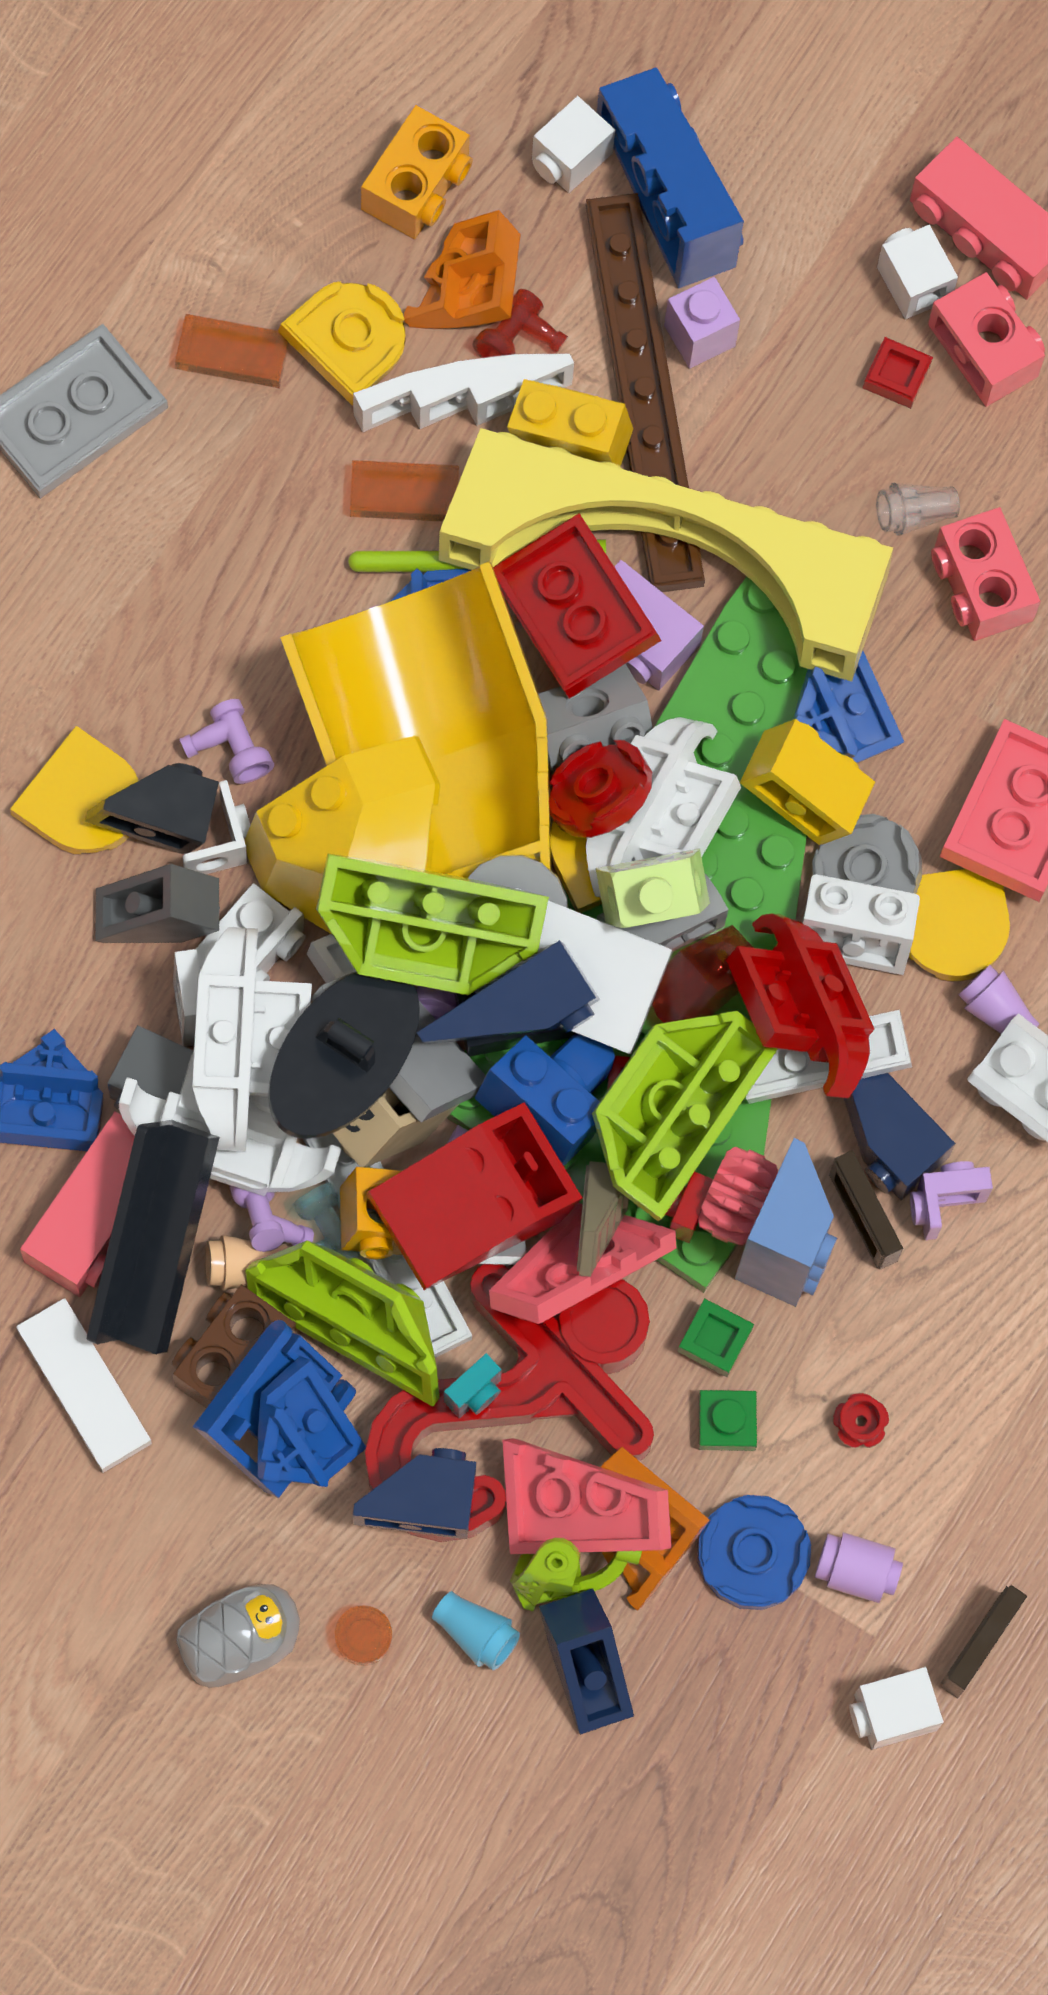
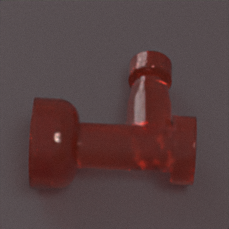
[472,289,568,358]

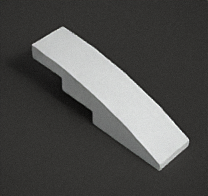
[353,354,574,432]

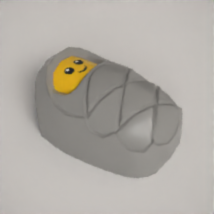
[177,1584,300,1688]

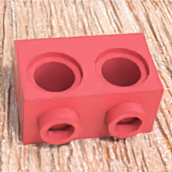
[931,507,1041,641]

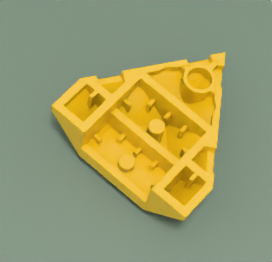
[244,735,440,934]

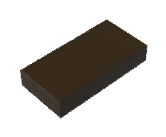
[829,1150,903,1270]
[941,1585,1027,1699]

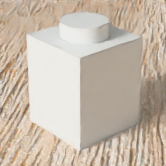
[532,96,615,193]
[877,225,958,320]
[849,1667,944,1750]

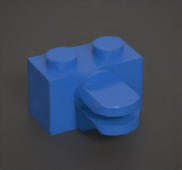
[475,1033,615,1166]

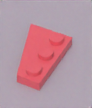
[489,1203,677,1324]
[502,1438,671,1554]

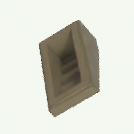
[577,1161,629,1277]

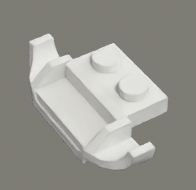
[586,717,741,898]
[192,927,312,1152]
[119,1050,341,1196]

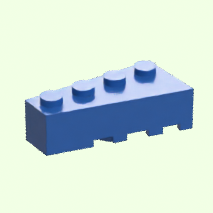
[597,67,744,289]

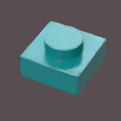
[444,1353,502,1419]

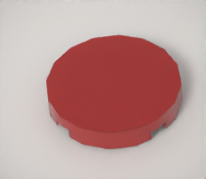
[549,740,652,838]

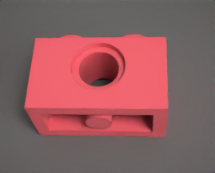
[928,272,1045,407]

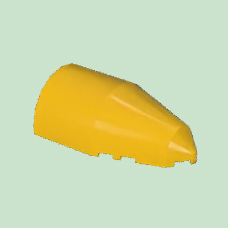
[280,561,551,878]

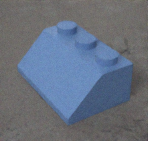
[735,1138,837,1307]

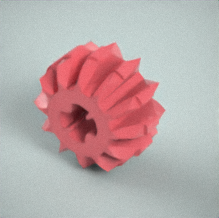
[698,1147,778,1246]

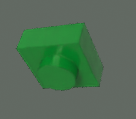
[677,1298,754,1377]
[699,1390,757,1451]

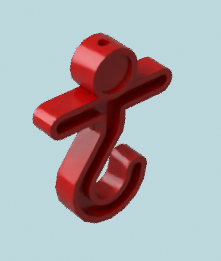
[365,1264,654,1542]

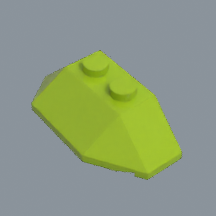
[316,853,549,995]
[592,1011,778,1221]
[245,1240,440,1406]

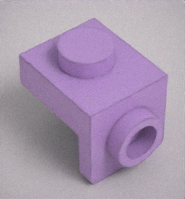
[910,1161,993,1240]

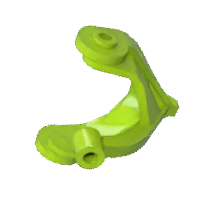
[510,1537,642,1611]

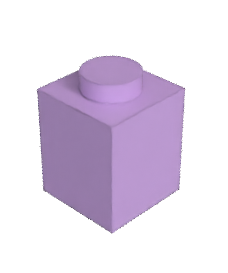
[664,277,740,369]

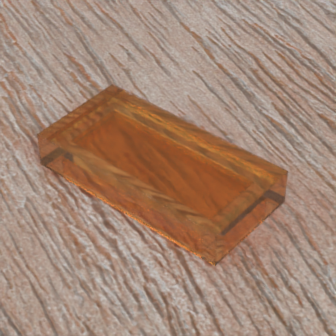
[175,314,289,388]
[350,460,459,522]

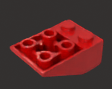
[366,1102,583,1291]

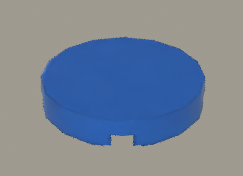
[697,1495,811,1610]

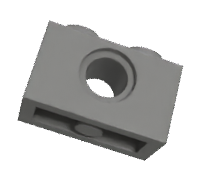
[538,664,653,775]

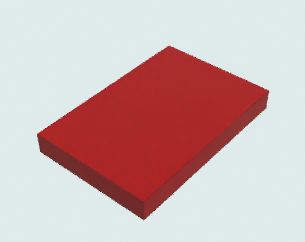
[493,513,662,699]

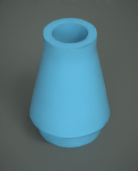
[432,1591,520,1670]

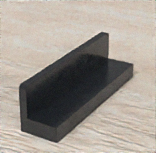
[86,1120,220,1355]

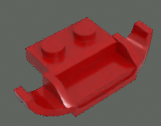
[726,913,875,1099]

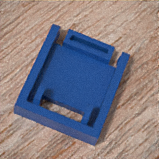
[193,1320,356,1498]

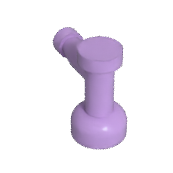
[180,699,274,784]
[229,1185,314,1252]

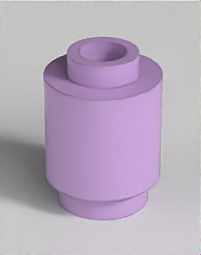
[815,1532,903,1603]

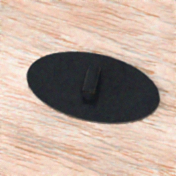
[268,972,420,1139]

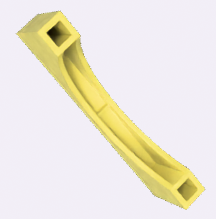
[439,428,893,682]

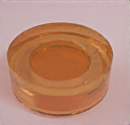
[335,1605,392,1666]

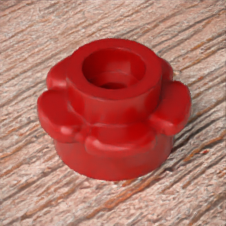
[833,1393,889,1448]

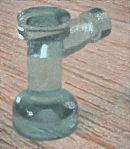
[292,1182,362,1259]

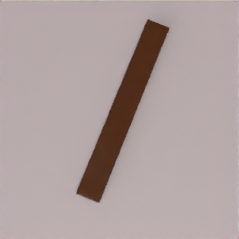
[586,193,705,592]

